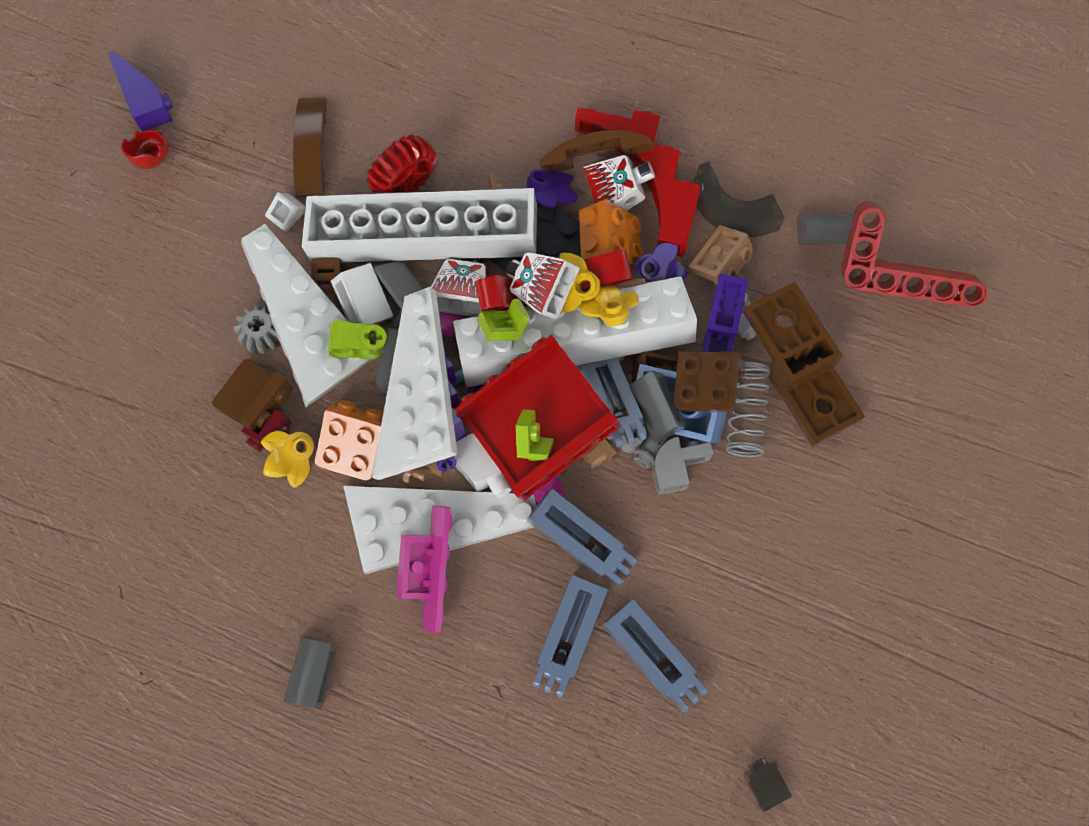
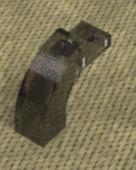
[694,161,785,237]

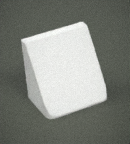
[265,192,306,232]

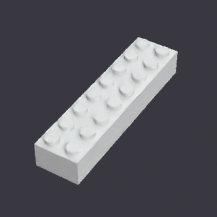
[302,188,537,262]
[453,276,697,388]

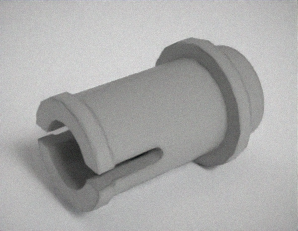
[634,434,668,469]

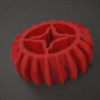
[366,134,438,194]

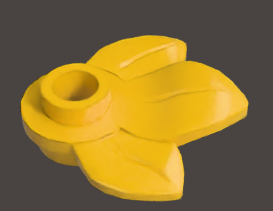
[560,253,600,313]
[579,285,639,326]
[261,431,314,488]

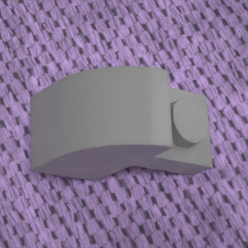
[652,437,713,496]

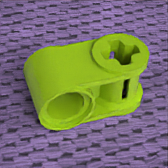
[327,320,387,360]

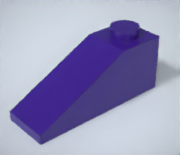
[108,51,173,132]

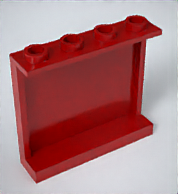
[454,334,622,501]

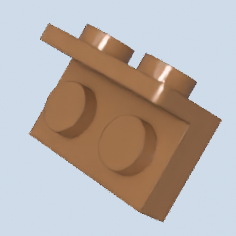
[689,225,753,286]

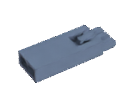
[580,358,646,447]
[526,489,638,587]
[532,575,608,698]
[603,599,708,714]

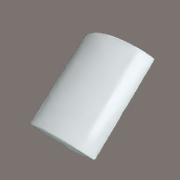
[331,263,393,325]

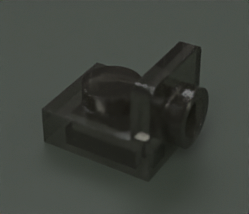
[743,757,792,812]

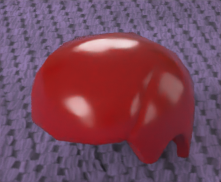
[121,130,169,169]

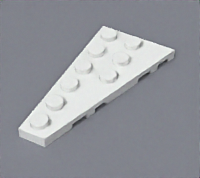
[241,224,372,407]
[372,287,458,480]
[343,486,537,574]

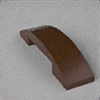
[293,98,327,198]
[539,130,654,173]

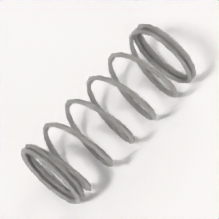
[726,362,771,457]

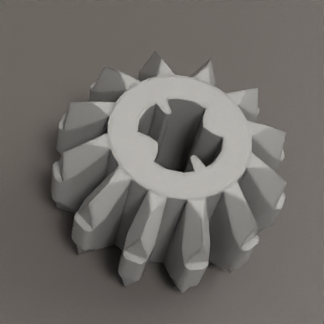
[234,303,279,354]

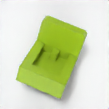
[477,299,529,341]

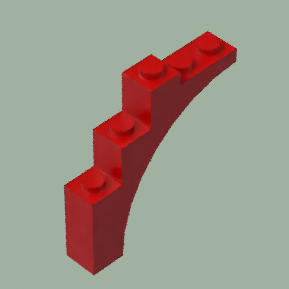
[575,107,701,257]

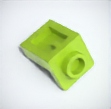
[516,409,554,461]

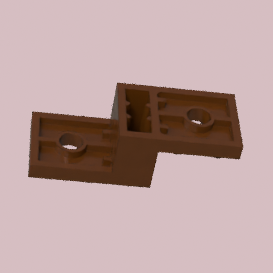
[742,282,865,447]

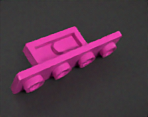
[396,505,453,633]

